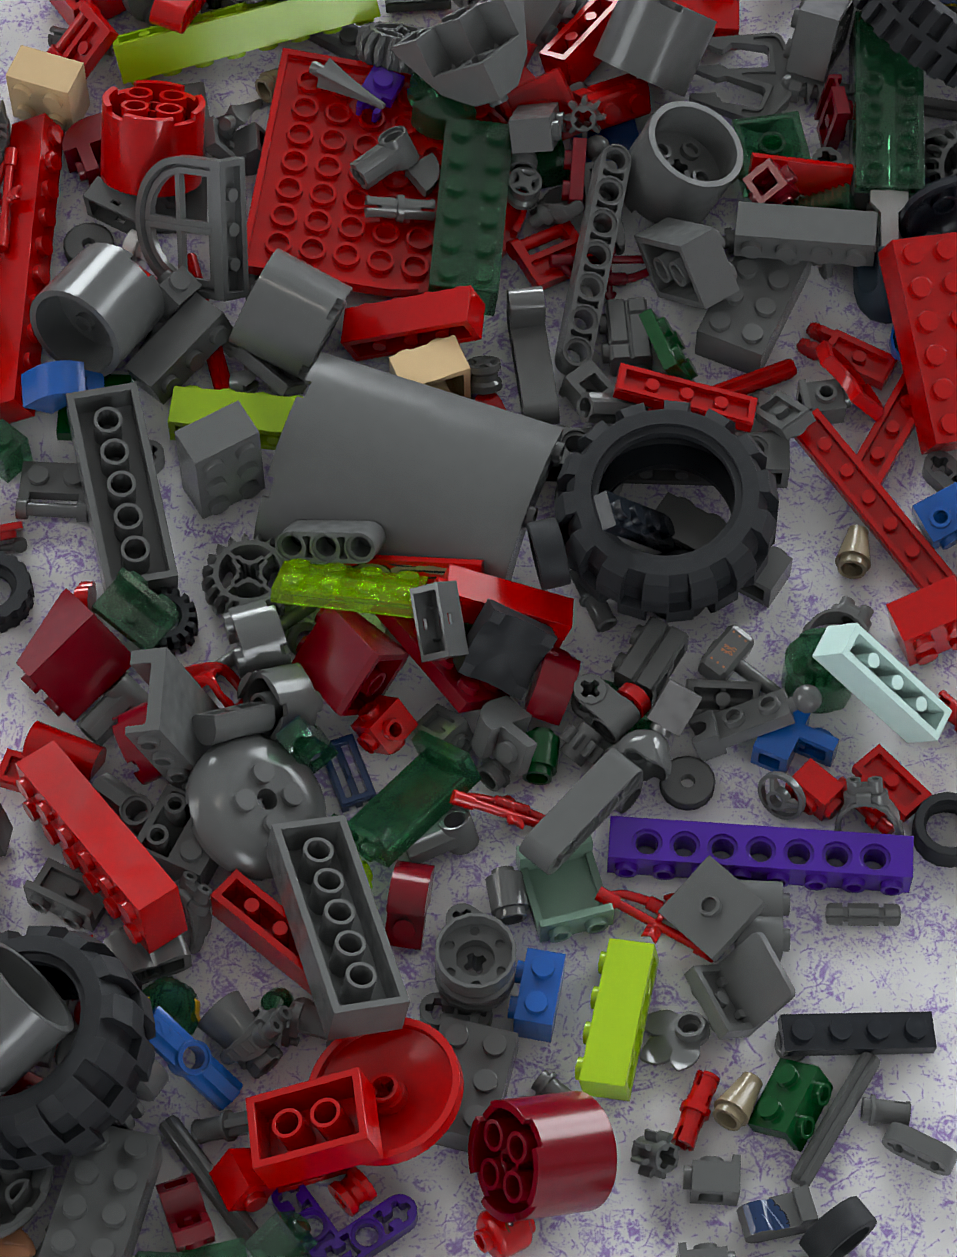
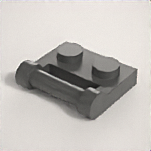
[15,461,89,523]

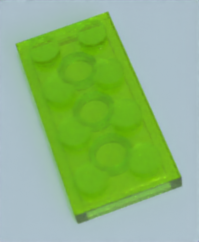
[271,558,428,618]

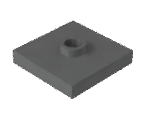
[658,855,767,962]

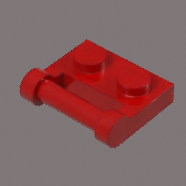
[46,0,119,79]
[505,220,593,290]

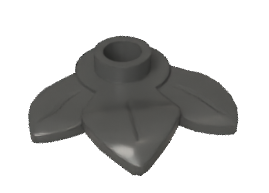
[639,1009,710,1072]

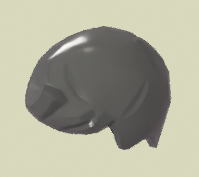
[606,729,672,781]

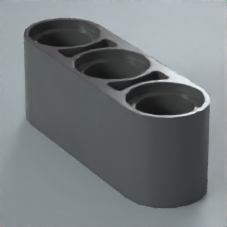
[275,519,386,564]

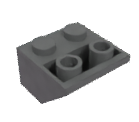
[137,784,219,885]

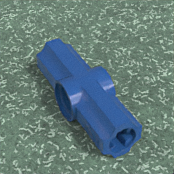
[148,1006,243,1111]

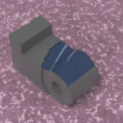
[736,1185,818,1243]

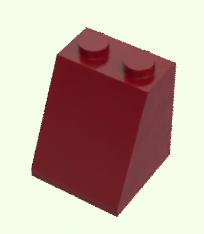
[16,588,131,722]
[292,602,409,716]

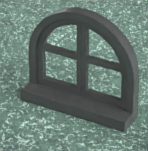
[135,155,249,302]

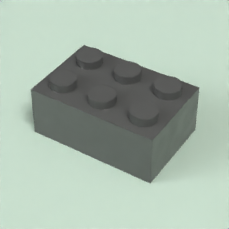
[783,0,855,82]
[634,217,740,310]
[174,400,265,519]
[434,1015,519,1152]

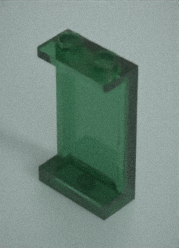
[332,730,482,868]

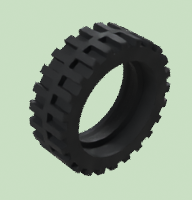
[853,0,957,88]

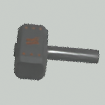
[698,625,781,694]

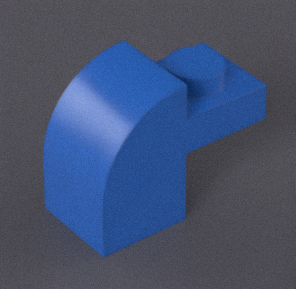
[21,360,104,414]
[750,710,839,773]

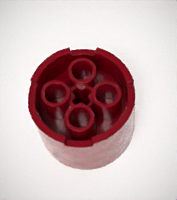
[468,1091,617,1222]

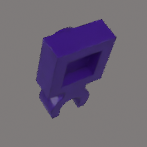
[355,64,405,123]

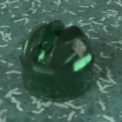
[261,987,294,1010]

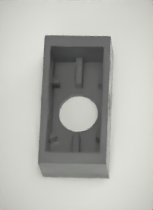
[83,176,157,234]
[409,581,469,662]

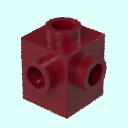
[742,158,801,205]

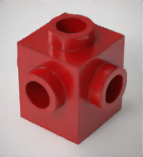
[350,695,419,755]

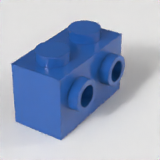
[912,482,957,550]
[507,948,566,1043]

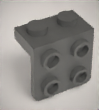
[684,932,796,1040]

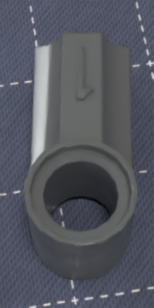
[350,126,420,190]
[577,392,646,424]
[77,672,148,746]
[91,772,154,836]
[400,805,479,863]

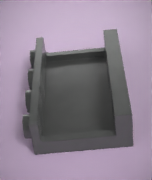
[125,647,220,792]

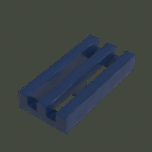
[317,733,378,813]

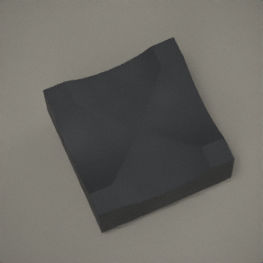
[452,598,558,700]

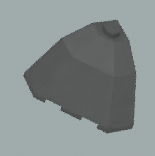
[391,0,528,107]

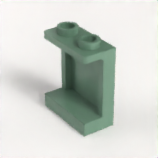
[516,835,614,943]

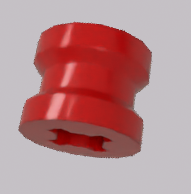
[328,1166,377,1217]

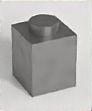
[647,678,702,738]

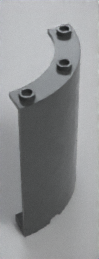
[253,352,566,581]

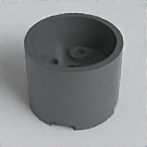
[593,0,717,97]
[617,101,743,224]
[30,243,165,377]
[229,248,353,381]
[0,942,74,1096]

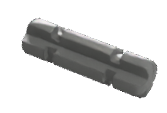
[825,903,901,926]

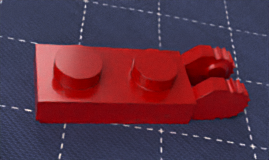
[796,322,898,391]

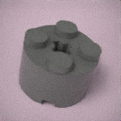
[222,596,292,678]
[237,663,323,742]

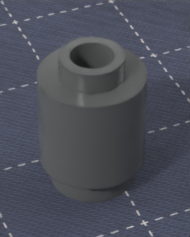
[485,866,529,925]

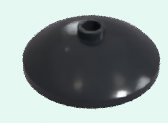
[898,175,957,238]

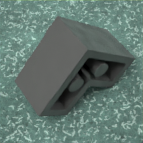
[524,0,588,46]

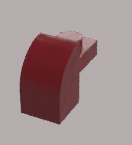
[62,112,102,187]
[524,647,581,726]
[385,860,435,950]
[155,1172,216,1254]

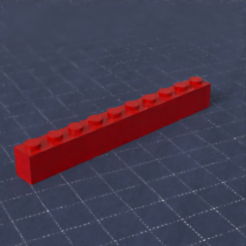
[0,113,64,426]

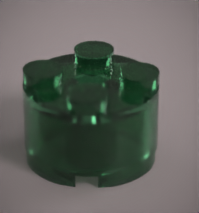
[781,628,852,714]

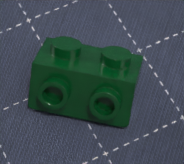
[748,1058,833,1152]

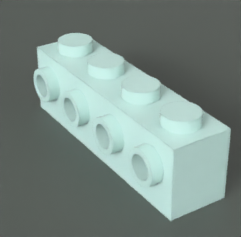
[812,623,952,743]

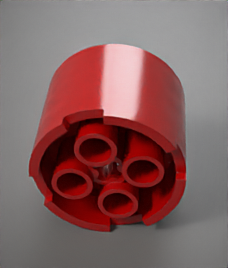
[100,80,206,197]

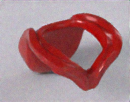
[184,662,243,707]

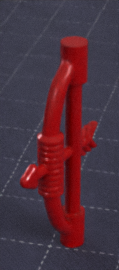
[0,147,21,253]
[450,789,545,830]
[594,886,713,963]

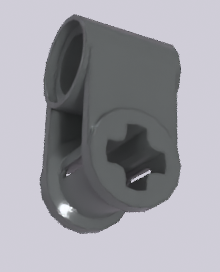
[571,673,641,744]

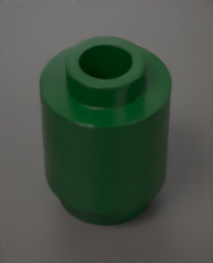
[522,727,561,785]

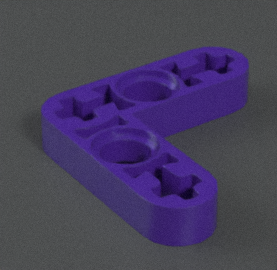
[271,1184,418,1257]

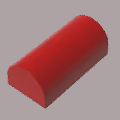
[22,721,107,781]

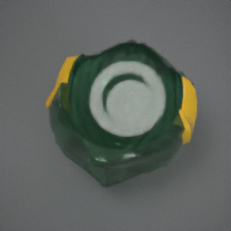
[142,976,201,1036]

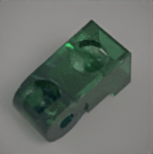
[276,715,339,774]

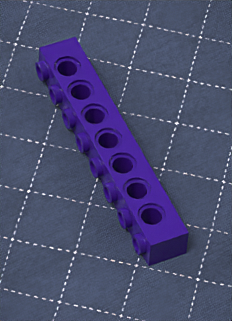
[607,816,914,896]

